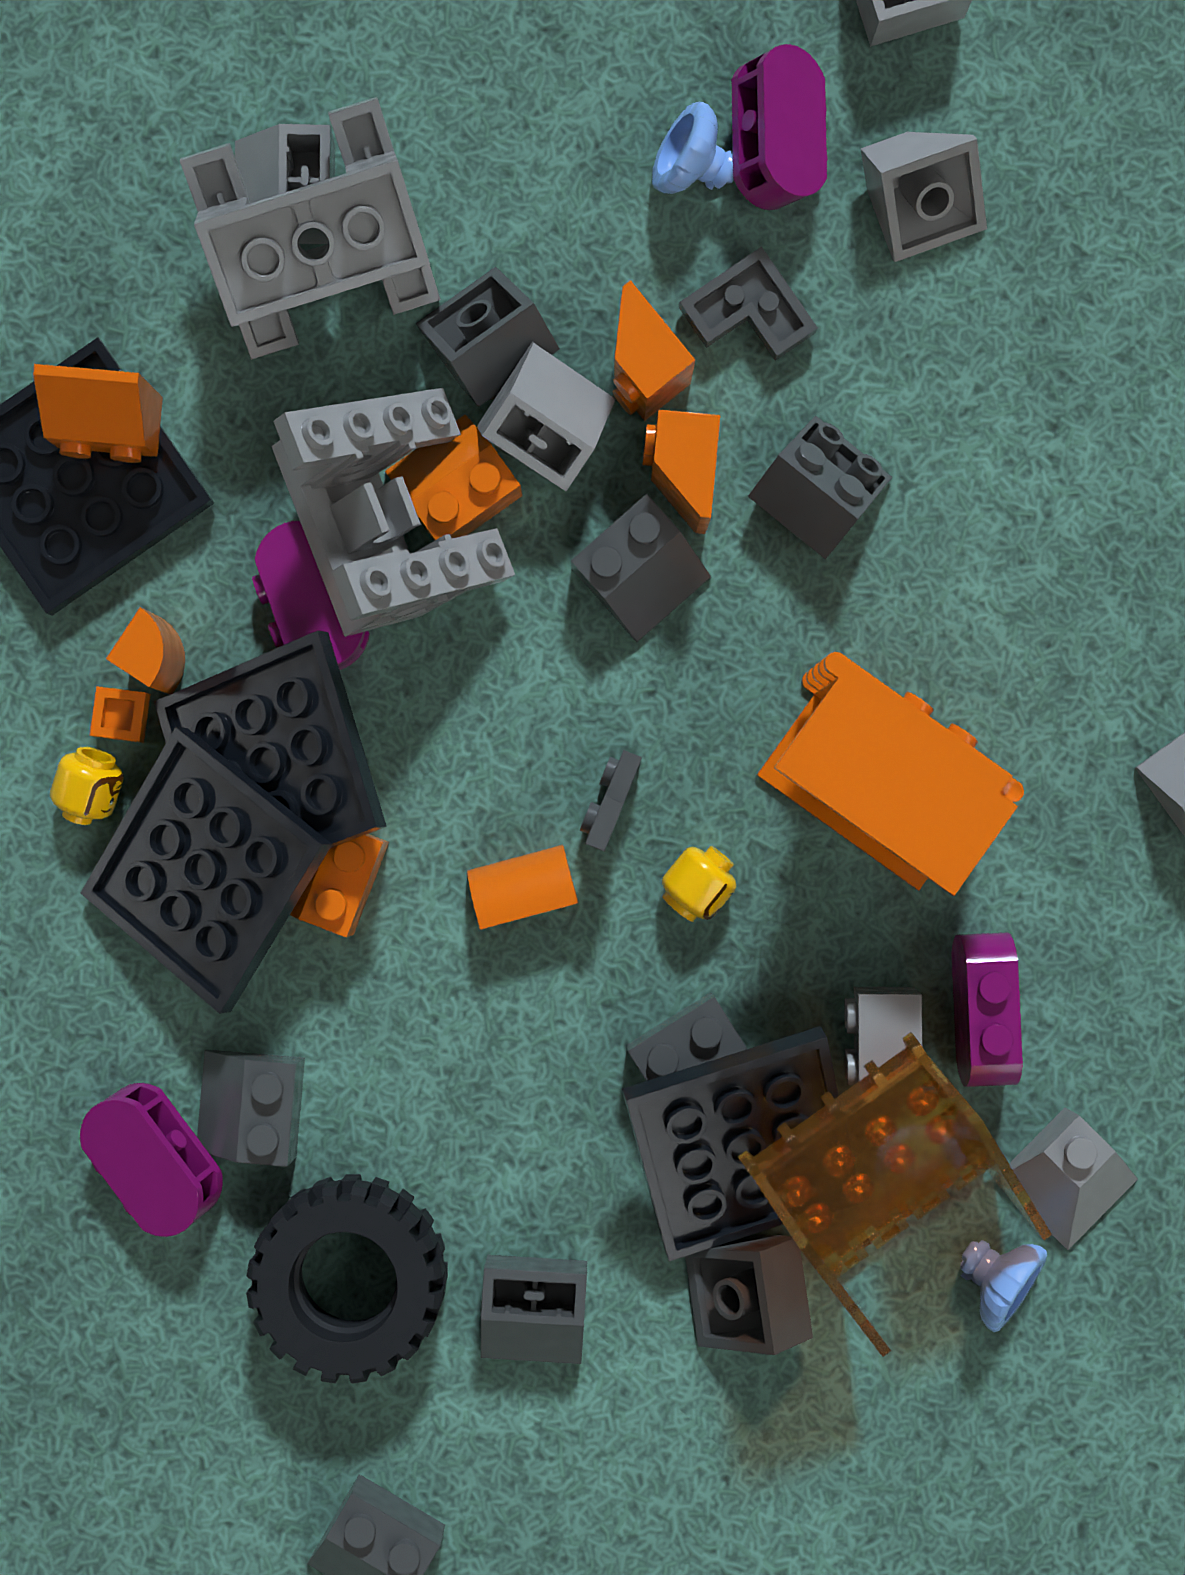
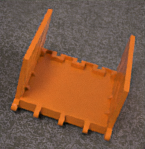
[757,652,1024,896]

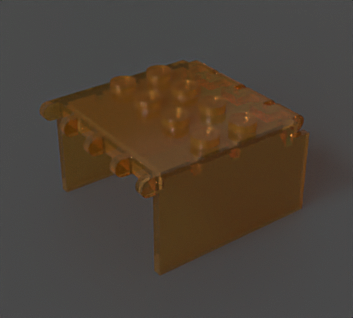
[738,1032,1052,1357]

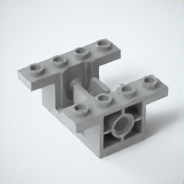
[179,97,441,360]
[271,388,515,637]

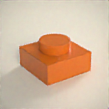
[90,686,151,743]

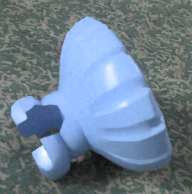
[652,101,734,194]
[960,1240,1047,1332]

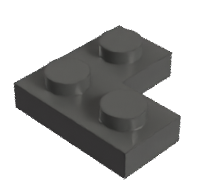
[679,246,818,361]
[580,750,642,851]

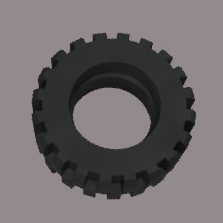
[246,1174,448,1384]

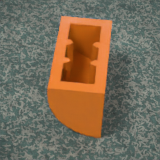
[106,607,185,694]
[467,845,579,930]

